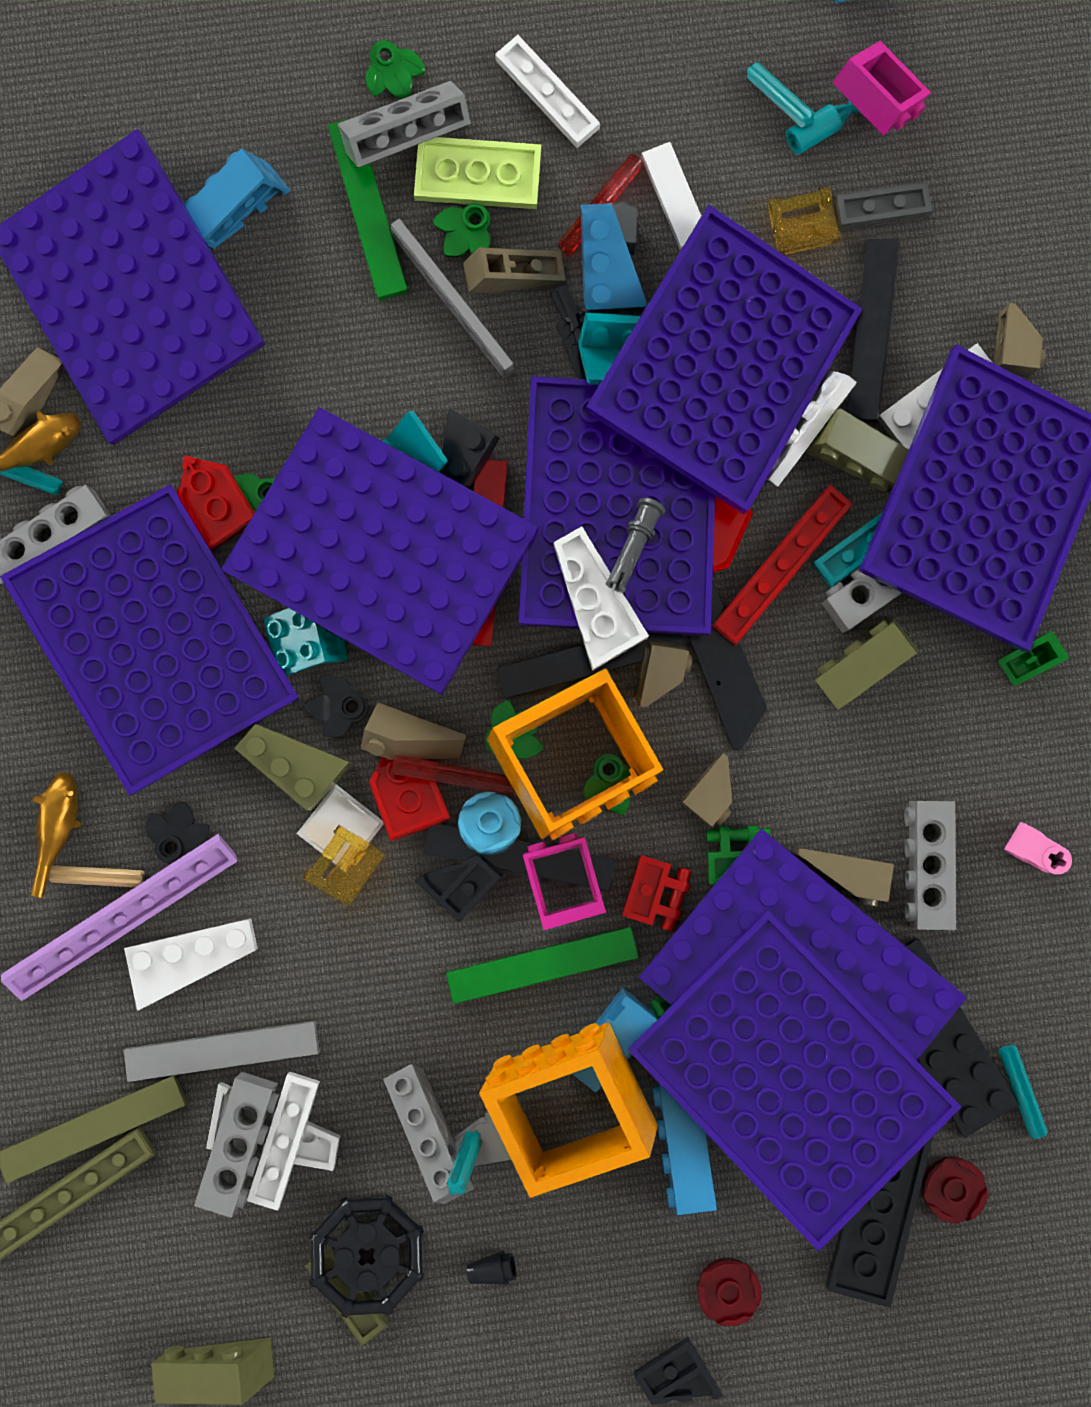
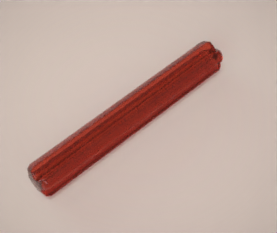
[558,154,643,256]
[392,756,515,794]

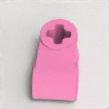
[1004,822,1072,874]

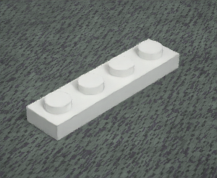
[495,35,600,148]
[247,1072,320,1211]

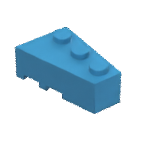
[184,148,291,249]
[580,203,648,310]
[572,987,657,1093]

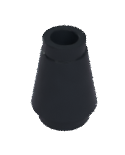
[467,1251,517,1285]

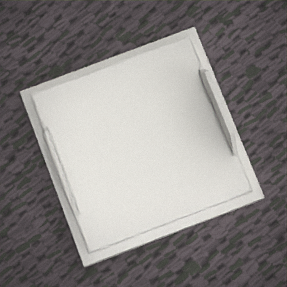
[296,784,384,872]

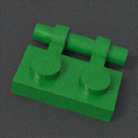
[706,825,771,884]

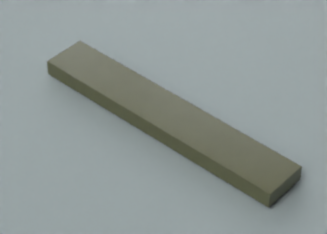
[0,1075,188,1184]
[0,1126,157,1260]

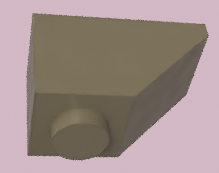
[994,303,1046,378]
[635,638,692,707]
[680,753,732,827]

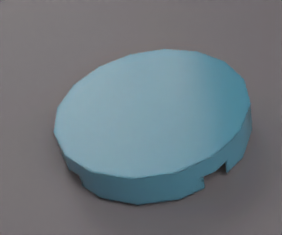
[458,791,521,855]

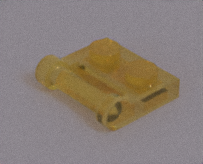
[767,186,841,255]
[302,824,385,907]

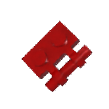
[621,855,691,932]

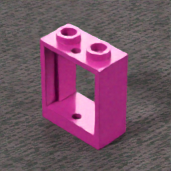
[832,41,931,136]
[523,832,606,930]

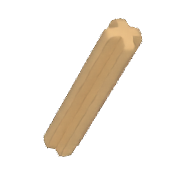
[48,865,145,887]

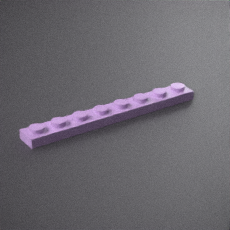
[1,834,238,1001]

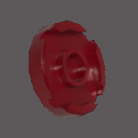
[922,1157,988,1224]
[697,1258,761,1326]

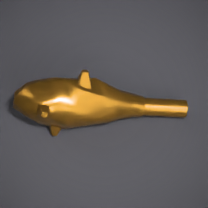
[0,411,82,472]
[30,772,81,898]

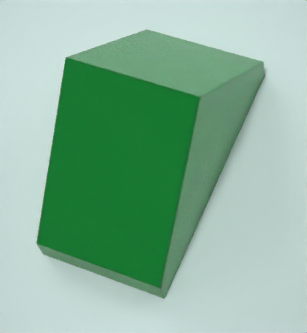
[997,631,1069,687]

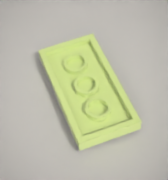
[414,137,541,209]

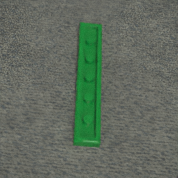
[327,118,408,301]
[446,926,638,1004]

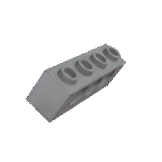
[337,81,471,167]
[0,484,112,588]
[821,569,902,633]
[904,801,956,930]
[383,1064,474,1204]
[194,1072,280,1218]

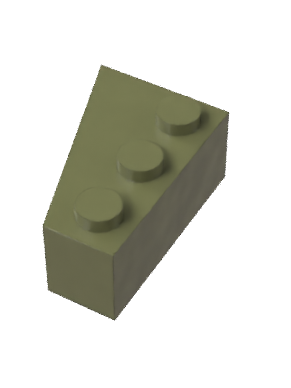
[804,409,909,491]
[815,618,917,710]
[234,724,353,811]
[151,1338,275,1405]

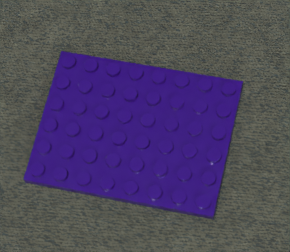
[0,129,266,445]
[584,205,862,514]
[858,344,1091,652]
[518,376,715,636]
[221,407,539,695]
[0,484,299,796]
[639,829,967,1061]
[628,911,962,1252]

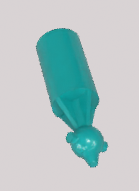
[785,100,860,155]

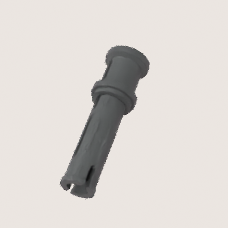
[606,498,665,593]

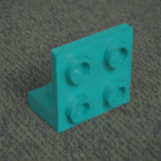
[578,313,640,386]
[381,411,447,472]
[264,608,349,676]

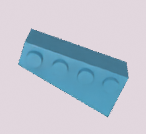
[652,1082,717,1215]

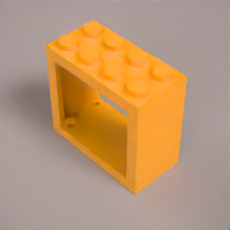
[486,668,663,841]
[479,1022,658,1198]

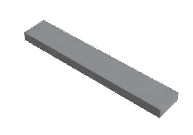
[390,219,514,379]
[124,1020,320,1082]

